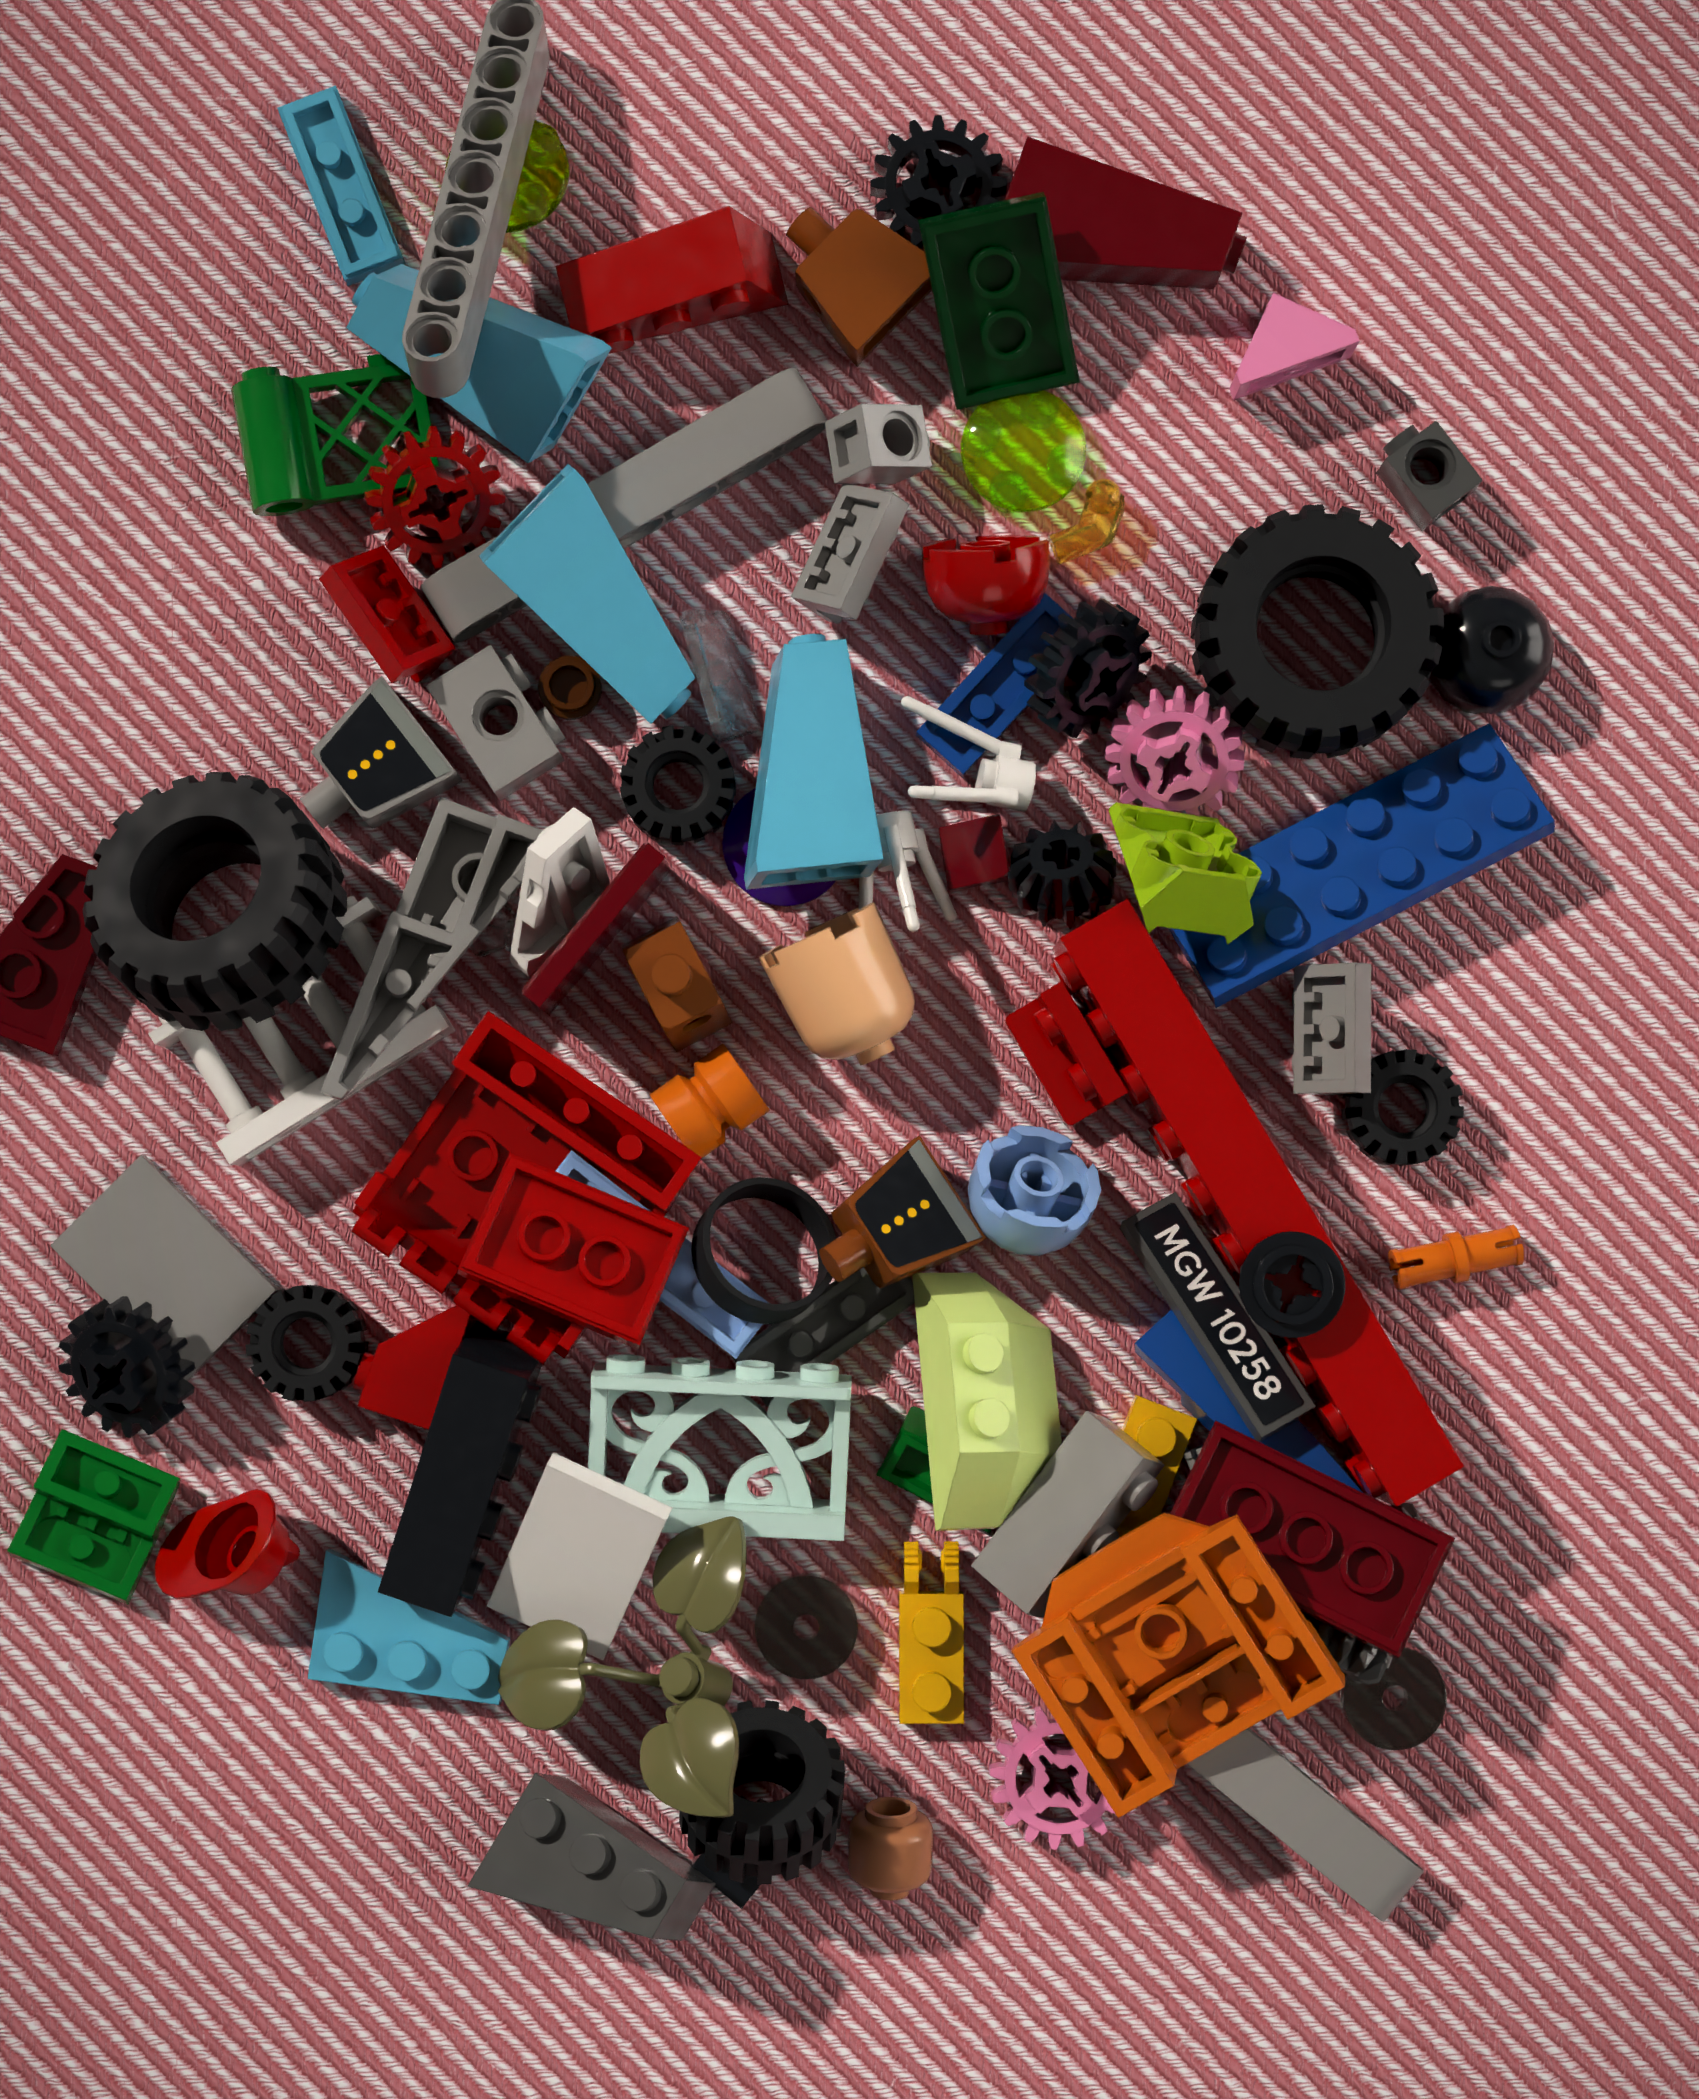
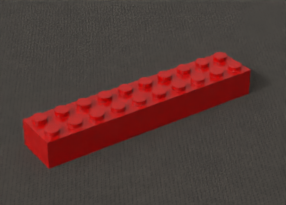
[1049,898,1464,1507]

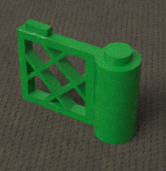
[231,354,439,516]

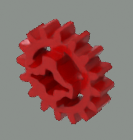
[365,426,506,569]

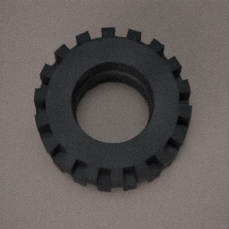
[679,1700,845,1885]

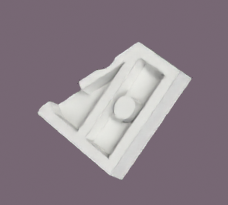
[509,807,610,977]

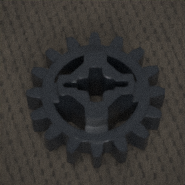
[870,115,1007,249]
[1024,599,1152,738]
[58,1296,196,1438]

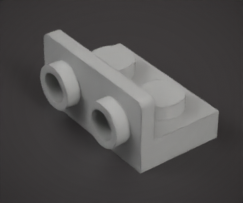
[791,483,910,624]
[1292,962,1371,1096]

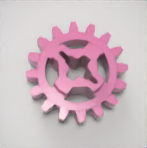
[1105,686,1245,816]
[988,1706,1115,1850]

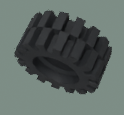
[620,725,736,845]
[1341,1049,1464,1166]
[245,1285,369,1402]

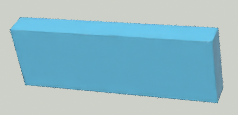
[277,85,406,286]

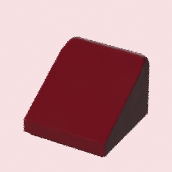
[938,814,1009,891]

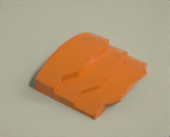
[1012,1513,1345,1818]

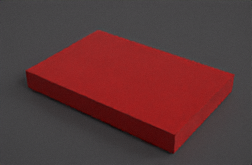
[457,1152,689,1350]

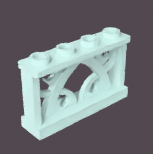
[588,1354,852,1541]

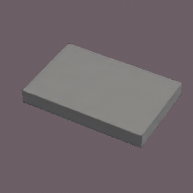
[50,1155,280,1381]

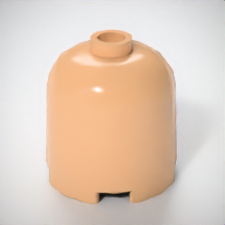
[759,902,915,1065]

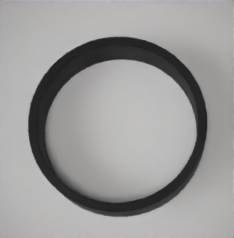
[691,1177,836,1324]

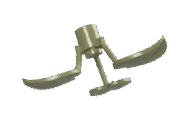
[498,1516,746,1818]

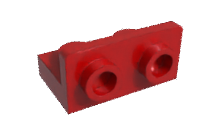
[319,545,456,683]
[1005,981,1128,1126]

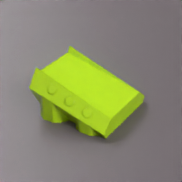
[1108,802,1262,945]

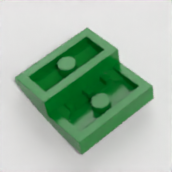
[7,1429,181,1605]

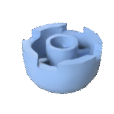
[968,1125,1101,1256]

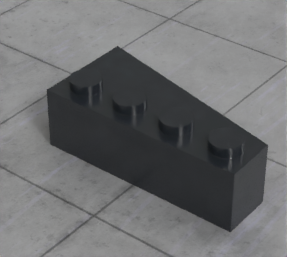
[378,1321,543,1617]

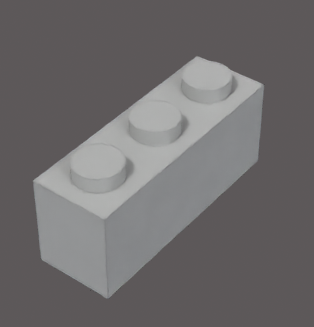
[971,1411,1165,1618]

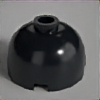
[1428,586,1554,714]

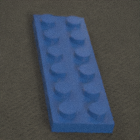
[1168,723,1555,1008]

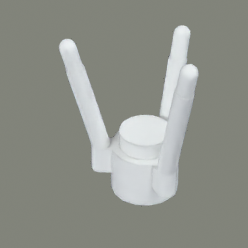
[901,696,1036,812]
[859,810,957,932]

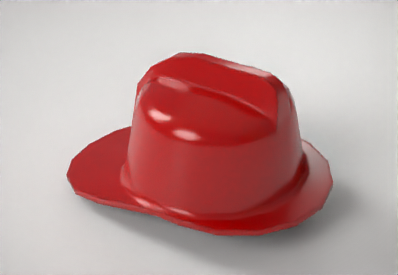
[155,1489,300,1599]

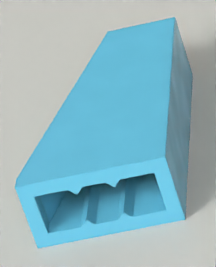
[346,264,612,463]
[479,464,695,724]
[744,634,884,890]

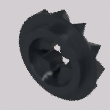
[1238,1231,1345,1338]

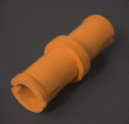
[1388,1225,1524,1290]

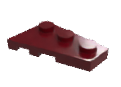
[0,854,97,1056]

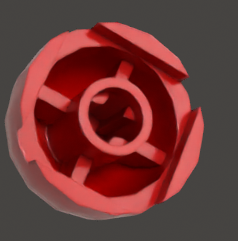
[921,535,1050,635]

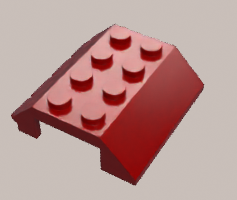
[351,1011,702,1365]

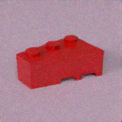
[555,206,789,354]

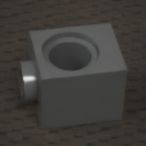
[1376,421,1483,532]

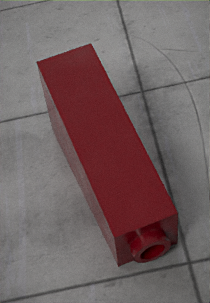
[1005,136,1247,289]

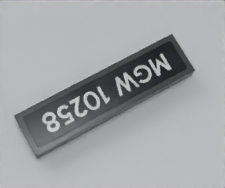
[1119,1192,1316,1442]

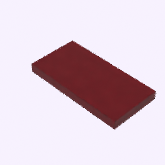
[1170,1420,1455,1660]

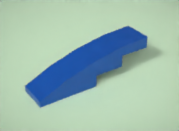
[1134,1310,1363,1493]

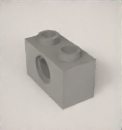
[426,644,566,801]

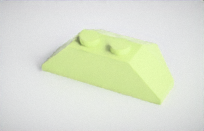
[912,1273,1062,1531]

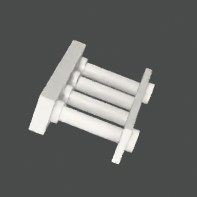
[148,896,456,1166]

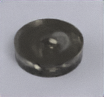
[755,1573,858,1679]
[1340,1646,1447,1750]

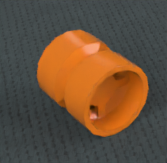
[649,1044,770,1158]

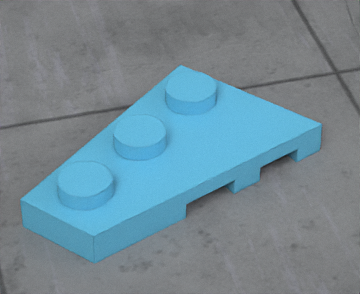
[308,1548,510,1705]

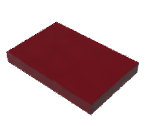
[522,843,671,1016]

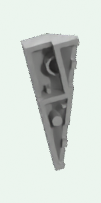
[321,797,543,1100]

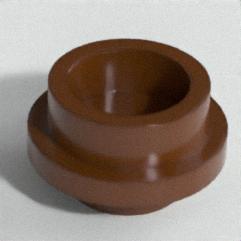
[538,656,602,720]

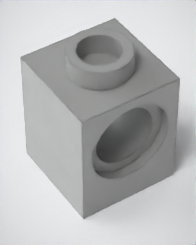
[824,403,932,484]

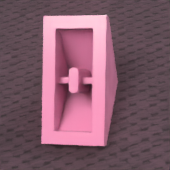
[1229,292,1360,400]

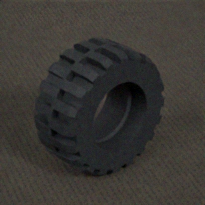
[1191,504,1444,759]
[83,772,347,1031]

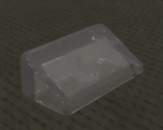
[679,609,761,744]

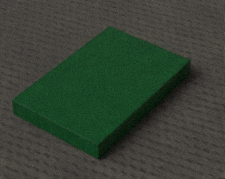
[918,192,1080,410]

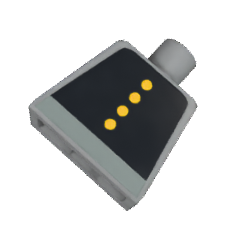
[300,676,463,829]

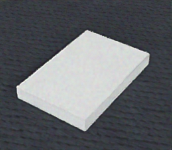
[487,1452,672,1660]

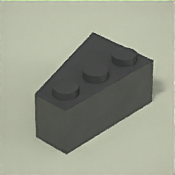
[468,1773,716,1941]

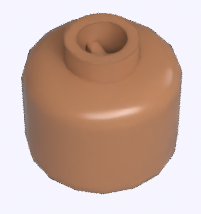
[848,1797,933,1901]

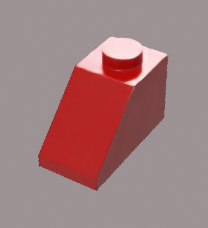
[353,1305,475,1430]

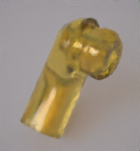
[1048,479,1125,565]

